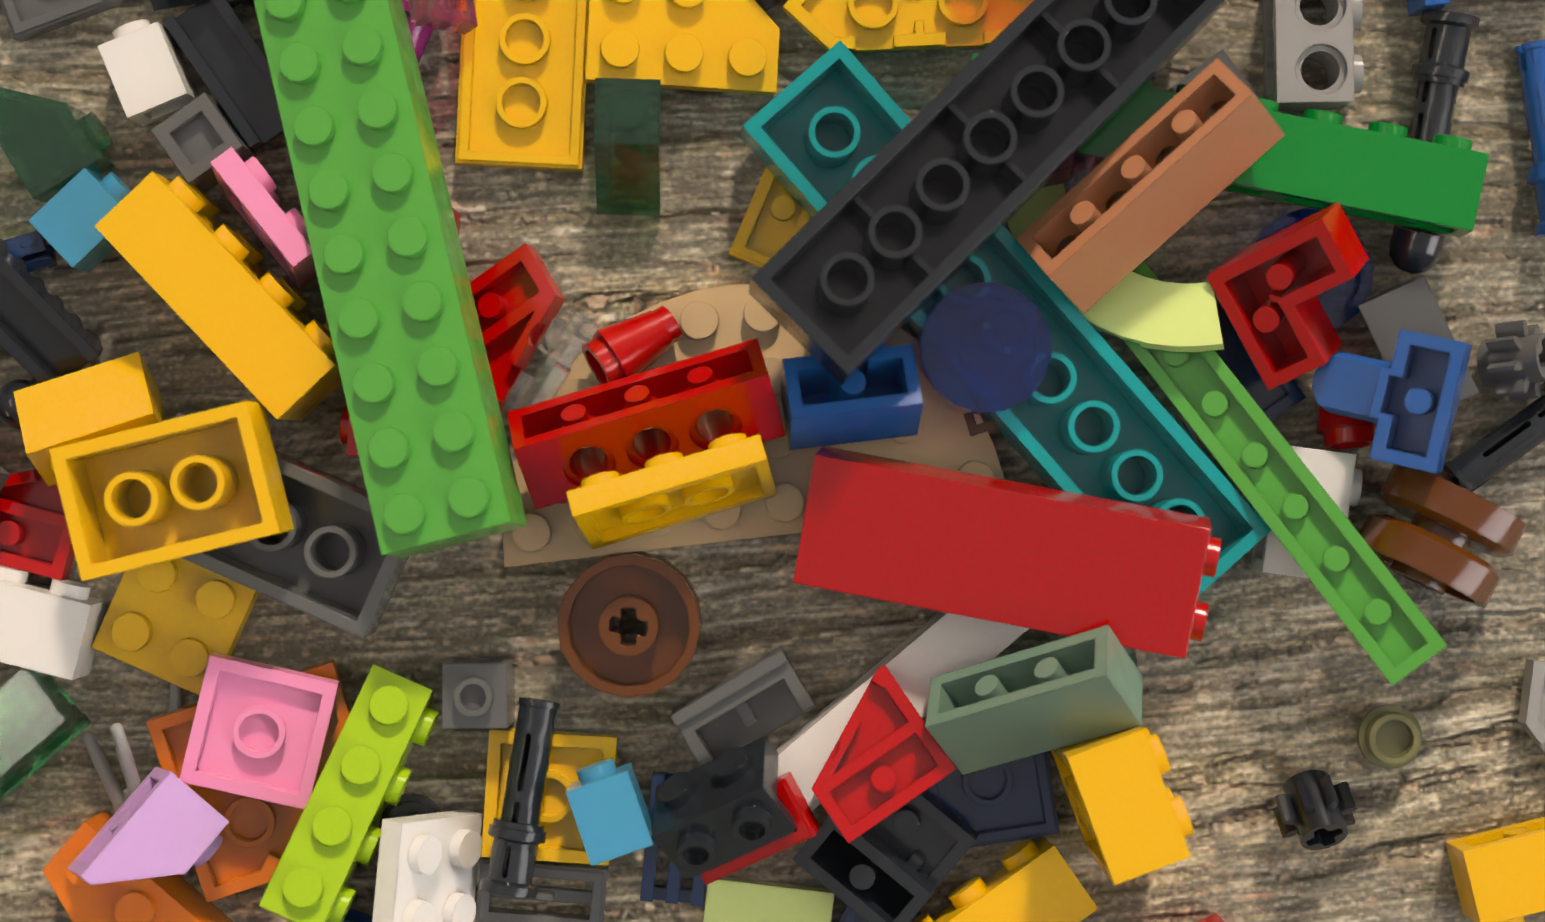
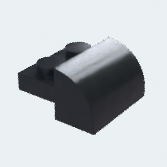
[793,790,979,922]

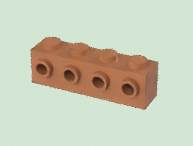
[1016,58,1285,314]

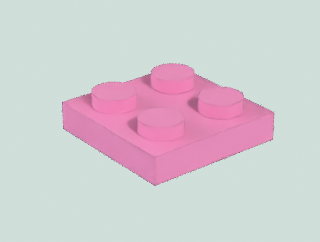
[210,147,317,289]
[180,652,340,809]

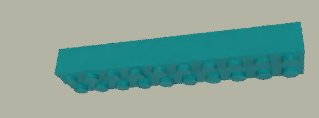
[740,40,1272,596]

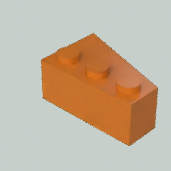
[42,810,234,922]

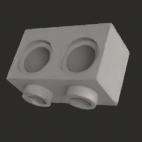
[1262,0,1364,111]

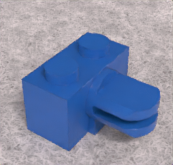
[1312,329,1472,474]
[780,344,923,450]

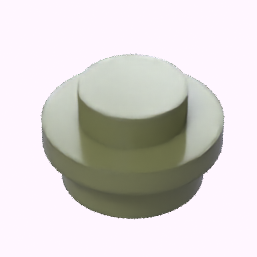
[1357,705,1422,769]

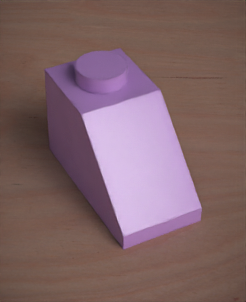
[67,766,229,885]

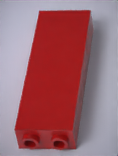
[793,446,1221,659]

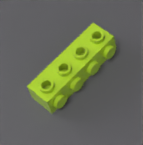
[258,664,440,922]

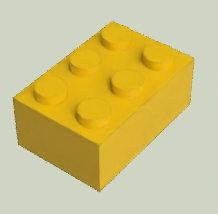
[49,401,295,581]
[1051,726,1194,885]

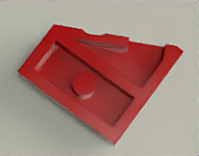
[470,243,566,412]
[0,469,75,581]
[811,664,956,844]

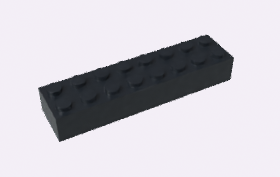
[748,0,1225,386]

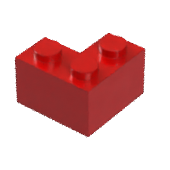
[1206,201,1369,391]

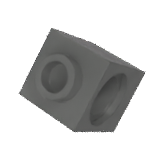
[151,92,257,193]
[442,657,515,729]

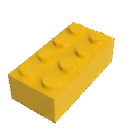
[95,172,342,421]

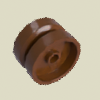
[1359,464,1526,608]
[557,552,703,698]

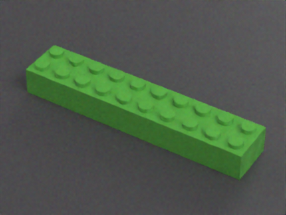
[254,0,527,558]

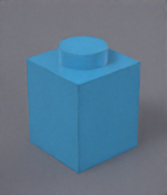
[28,168,132,272]
[566,758,654,866]

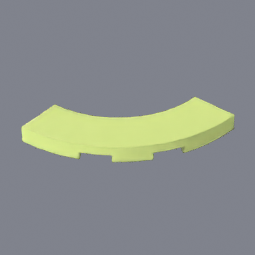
[1007,184,1224,352]

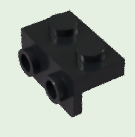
[651,736,795,878]

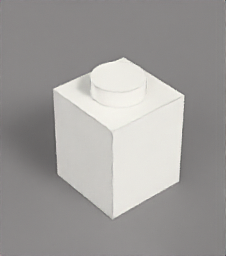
[98,19,199,126]

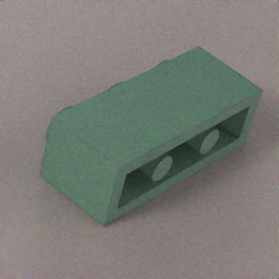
[925,625,1143,775]

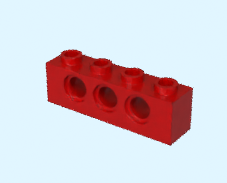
[507,338,786,510]

